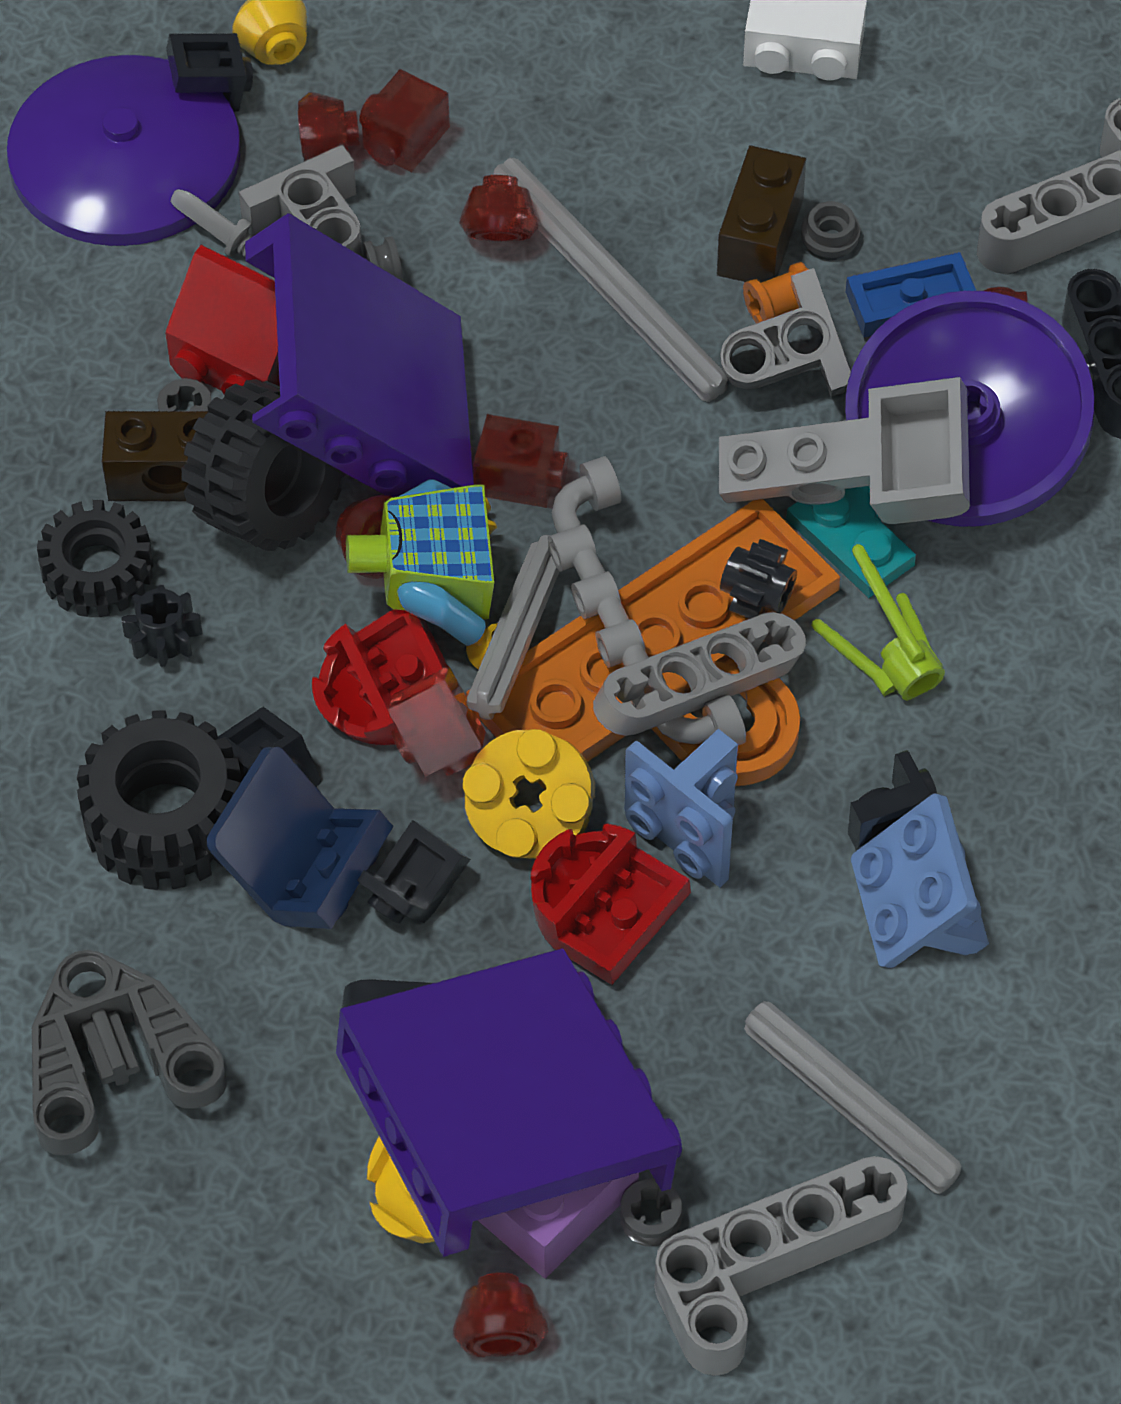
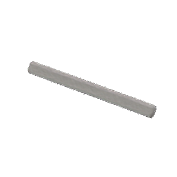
[493,157,728,402]

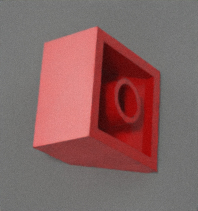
[165,245,280,395]

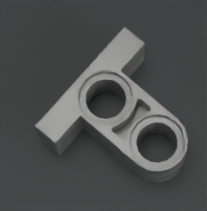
[239,145,363,257]
[720,268,851,397]

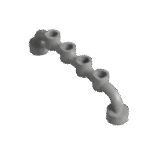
[548,456,746,745]

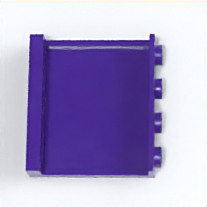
[245,213,474,498]
[336,948,682,1257]

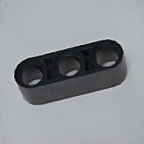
[1062,269,1121,439]

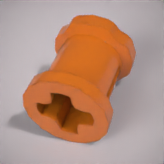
[743,262,809,323]

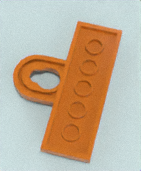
[466,499,840,790]

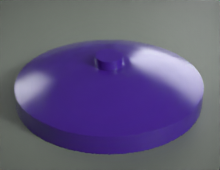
[7,55,241,246]
[845,291,1094,527]

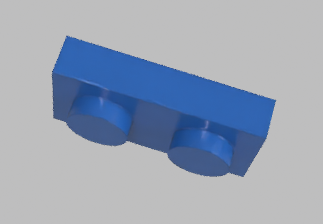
[845,252,976,338]

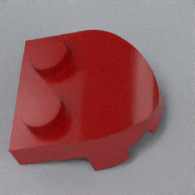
[312,609,467,745]
[531,824,691,985]

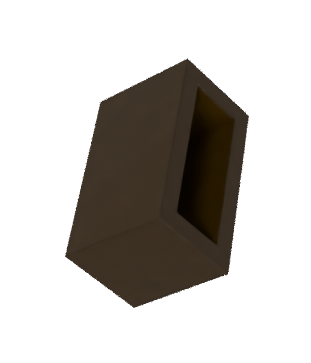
[717,145,806,282]

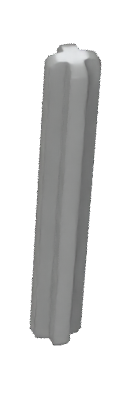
[466,535,560,720]
[744,1001,962,1194]

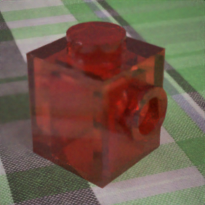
[359,69,450,173]
[473,414,569,508]
[388,666,486,777]

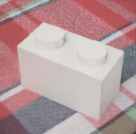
[743,0,867,80]

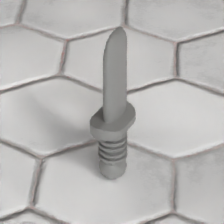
[170,190,254,258]

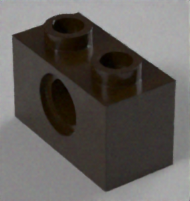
[102,411,208,501]

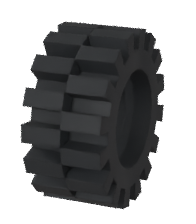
[37,500,154,617]

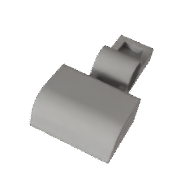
[719,377,970,524]

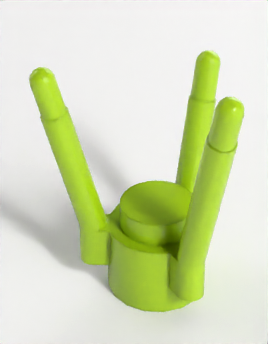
[811,544,945,701]

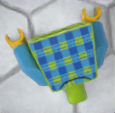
[346,479,498,669]

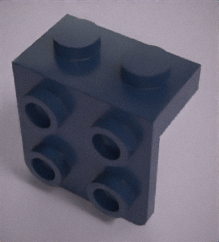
[207,747,394,929]

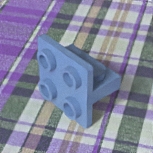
[624,729,738,888]
[851,793,989,968]

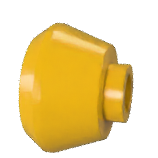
[232,0,307,65]

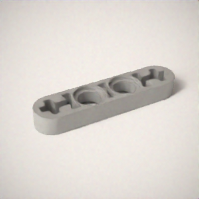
[593,612,806,736]

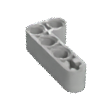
[977,98,1121,274]
[654,1156,908,1376]

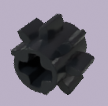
[720,539,797,619]
[121,585,203,667]

